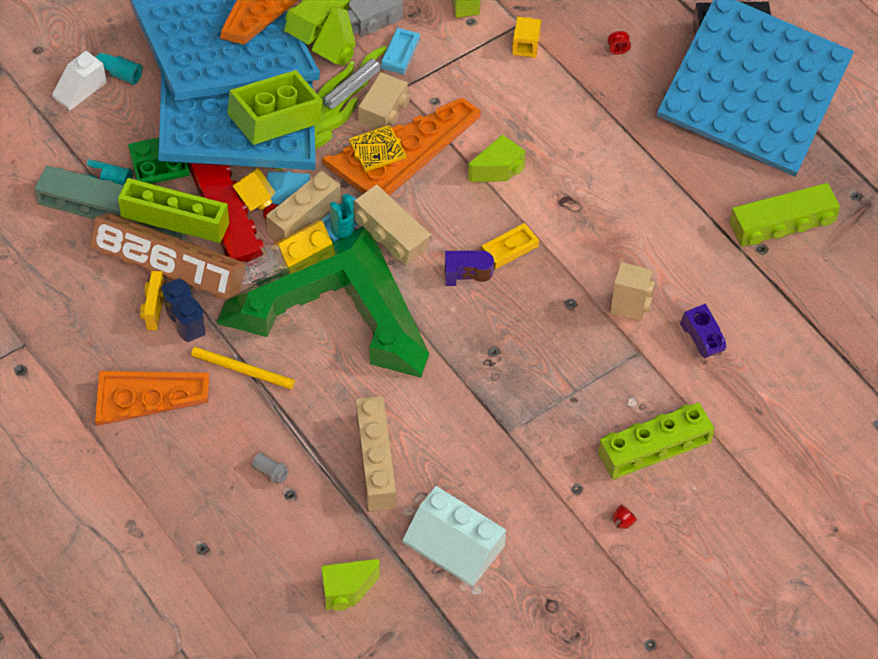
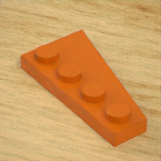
[95,371,210,426]

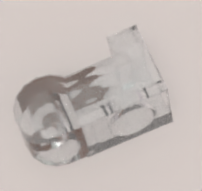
[242,244,288,285]

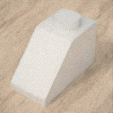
[52,51,106,111]

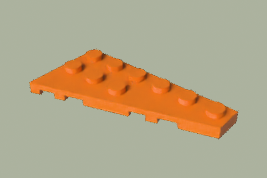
[221,0,298,45]
[322,97,481,196]

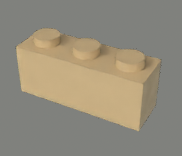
[266,171,341,241]
[353,184,431,266]

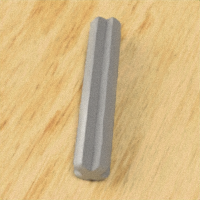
[323,59,380,109]

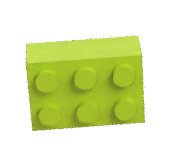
[227,70,323,145]

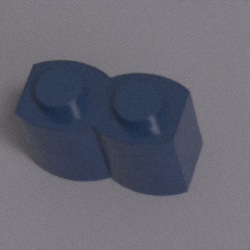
[162,278,205,342]

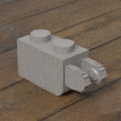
[348,0,403,37]

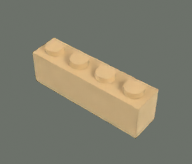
[356,396,396,512]

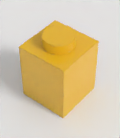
[512,16,542,58]
[233,167,276,211]

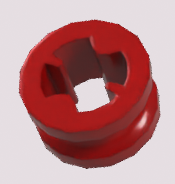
[608,31,631,55]

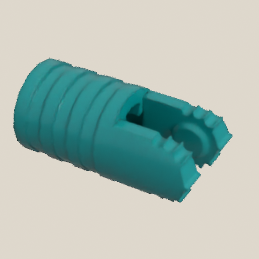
[95,52,143,85]
[86,159,133,186]
[330,193,354,238]

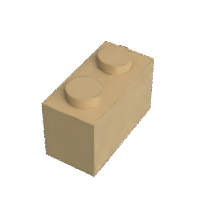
[358,72,410,130]
[610,262,655,321]

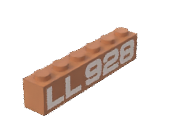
[90,212,246,300]

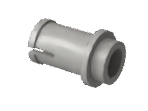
[252,452,289,483]

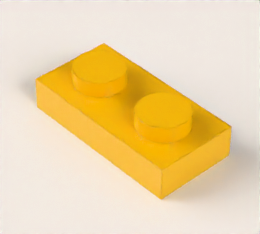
[275,220,332,267]
[481,223,539,269]
[140,271,165,331]

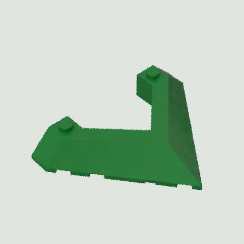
[217,226,429,378]

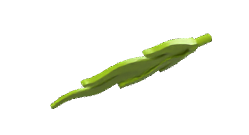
[276,46,387,171]

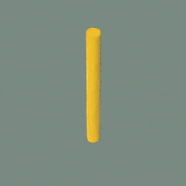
[191,346,295,390]

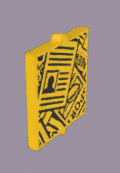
[349,125,407,172]

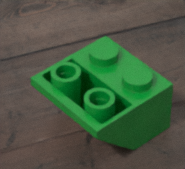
[128,137,190,184]

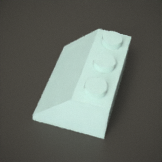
[403,486,506,587]

